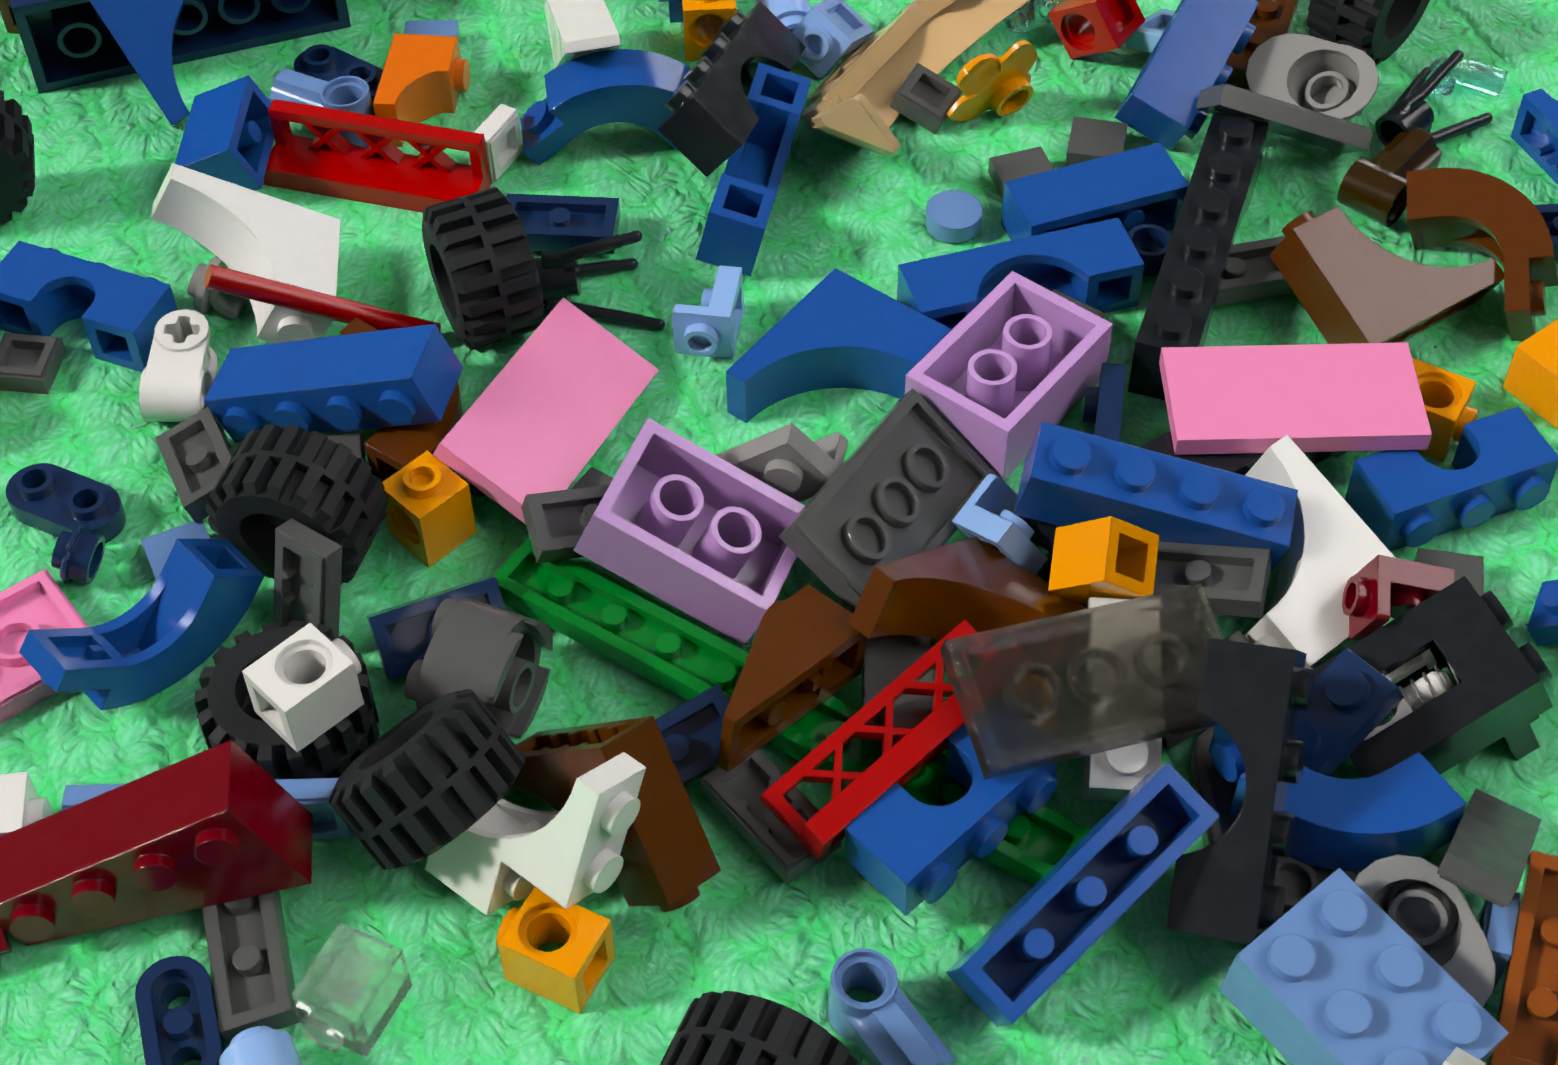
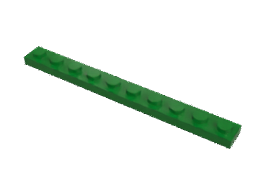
[494,538,1090,885]

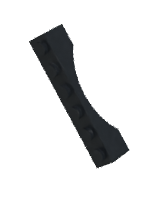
[1128,111,1269,400]

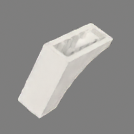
[151,163,340,343]
[1245,435,1395,668]

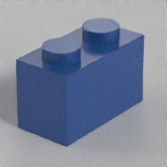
[175,75,274,191]

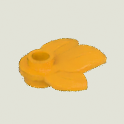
[947,40,1037,122]

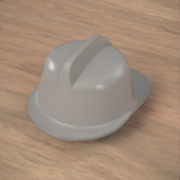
[1246,33,1379,121]
[1355,854,1496,1008]

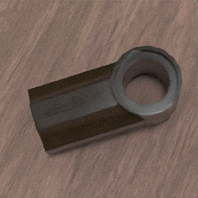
[1337,127,1442,227]

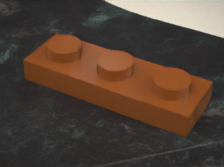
[1488,850,1558,1065]

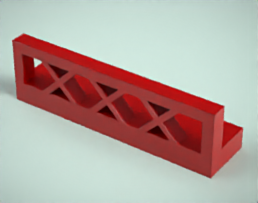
[264,99,491,213]
[760,620,1031,862]

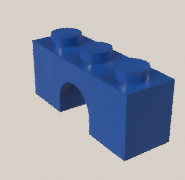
[0,241,178,372]
[1344,406,1558,552]
[845,696,1059,916]

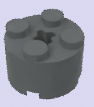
[405,598,553,738]

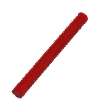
[204,264,441,332]

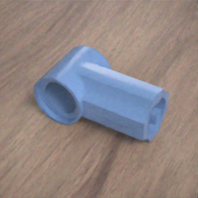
[268,68,375,147]
[827,949,956,1065]

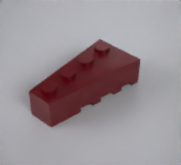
[0,740,313,946]

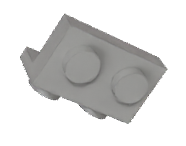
[716,423,848,502]

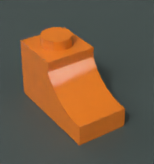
[373,33,470,147]

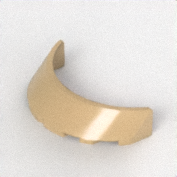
[802,0,1029,155]

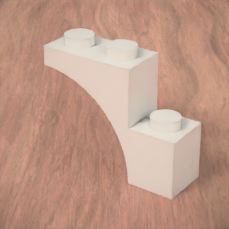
[425,752,646,916]

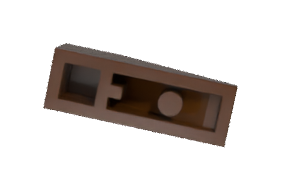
[717,584,867,772]

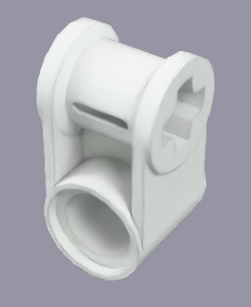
[139,309,219,422]

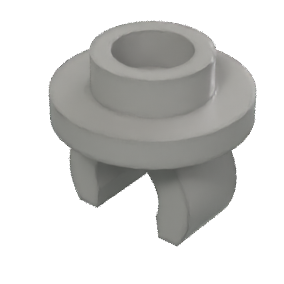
[188,256,248,319]

